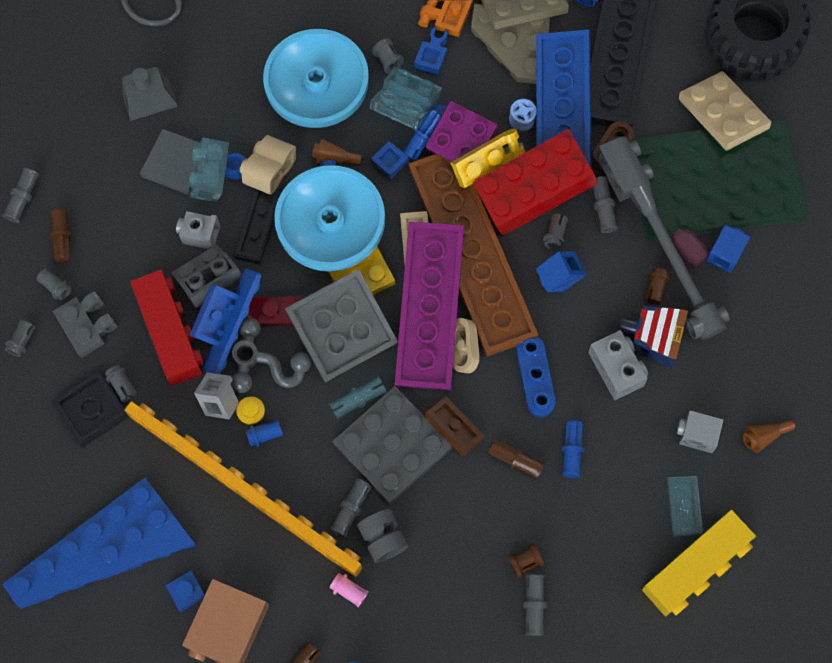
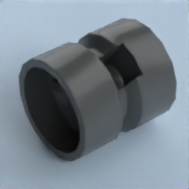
[357,509,408,563]

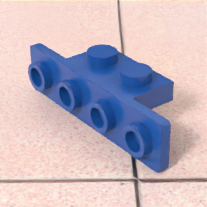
[190,268,262,374]

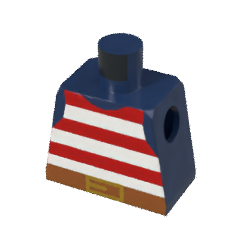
[618,306,688,368]

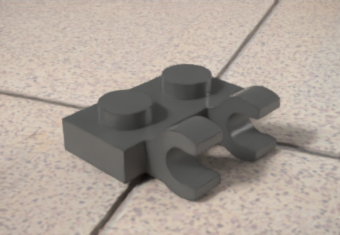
[52,291,118,358]

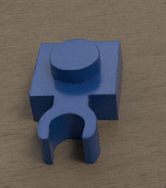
[414,28,447,75]

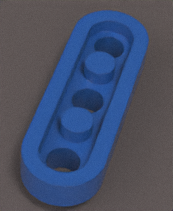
[516,337,556,418]

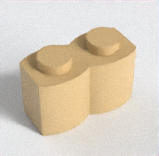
[240,135,296,195]

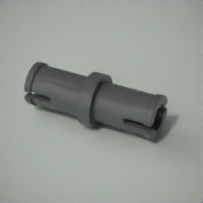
[2,168,39,223]
[592,177,618,233]
[329,479,372,538]
[523,575,547,636]

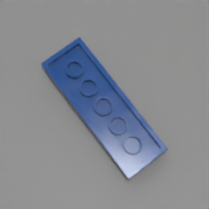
[536,30,592,169]

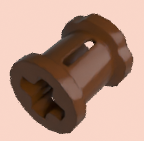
[507,543,545,579]

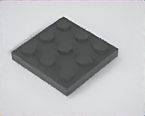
[285,269,398,383]
[332,386,452,505]

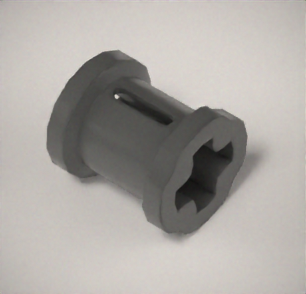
[371,38,404,74]

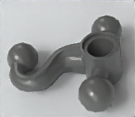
[231,318,312,393]

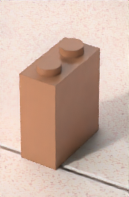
[182,579,269,663]

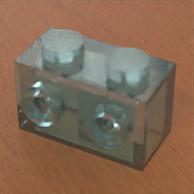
[188,137,229,202]

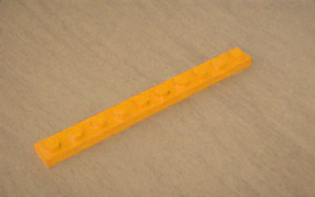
[125,401,363,578]

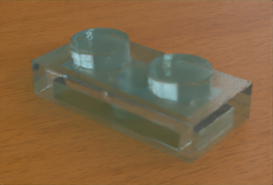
[667,476,703,537]

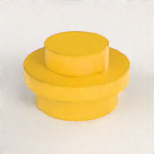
[236,397,265,425]

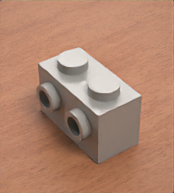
[588,330,648,401]

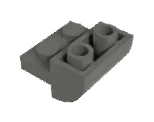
[172,244,242,308]

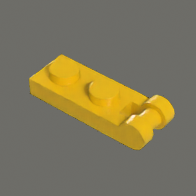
[451,129,526,188]

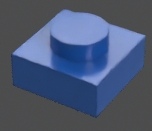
[371,141,409,179]
[165,571,205,612]

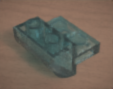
[369,67,442,130]

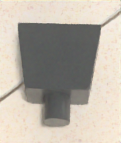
[121,67,178,121]

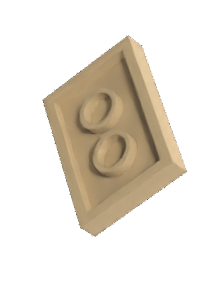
[679,71,771,151]

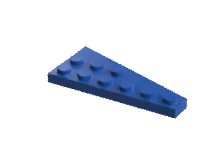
[2,478,197,609]

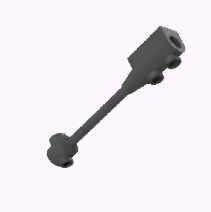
[596,136,730,340]

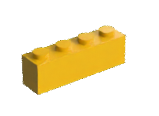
[642,510,756,617]

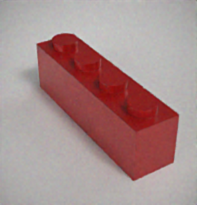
[130,270,204,387]

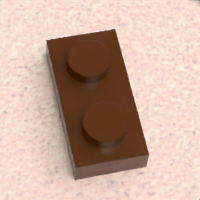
[424,396,485,457]

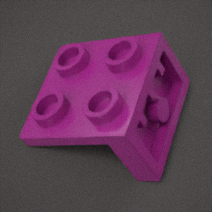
[426,101,500,162]

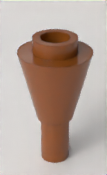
[312,138,362,165]
[743,419,795,453]

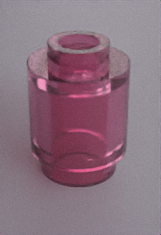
[670,228,710,268]

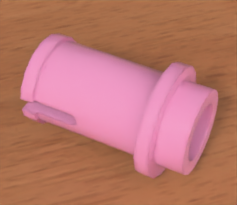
[330,573,369,608]

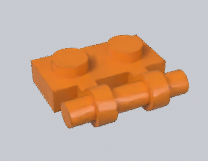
[418,0,474,37]

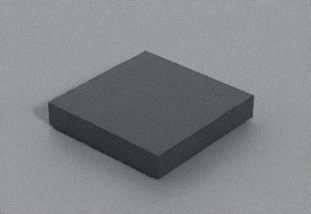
[140,129,212,195]

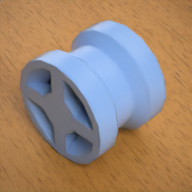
[509,99,537,132]

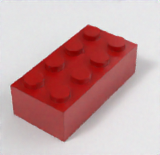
[473,129,598,236]

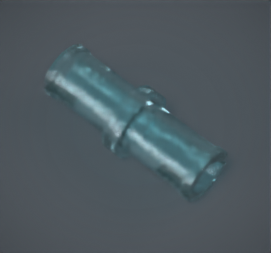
[329,376,387,419]

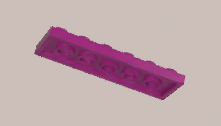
[395,221,464,391]

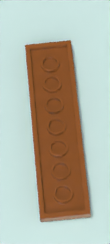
[408,154,538,357]

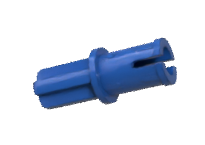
[402,110,442,161]
[562,420,584,478]

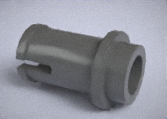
[543,214,568,250]
[36,268,72,301]
[5,320,36,357]
[105,365,138,402]

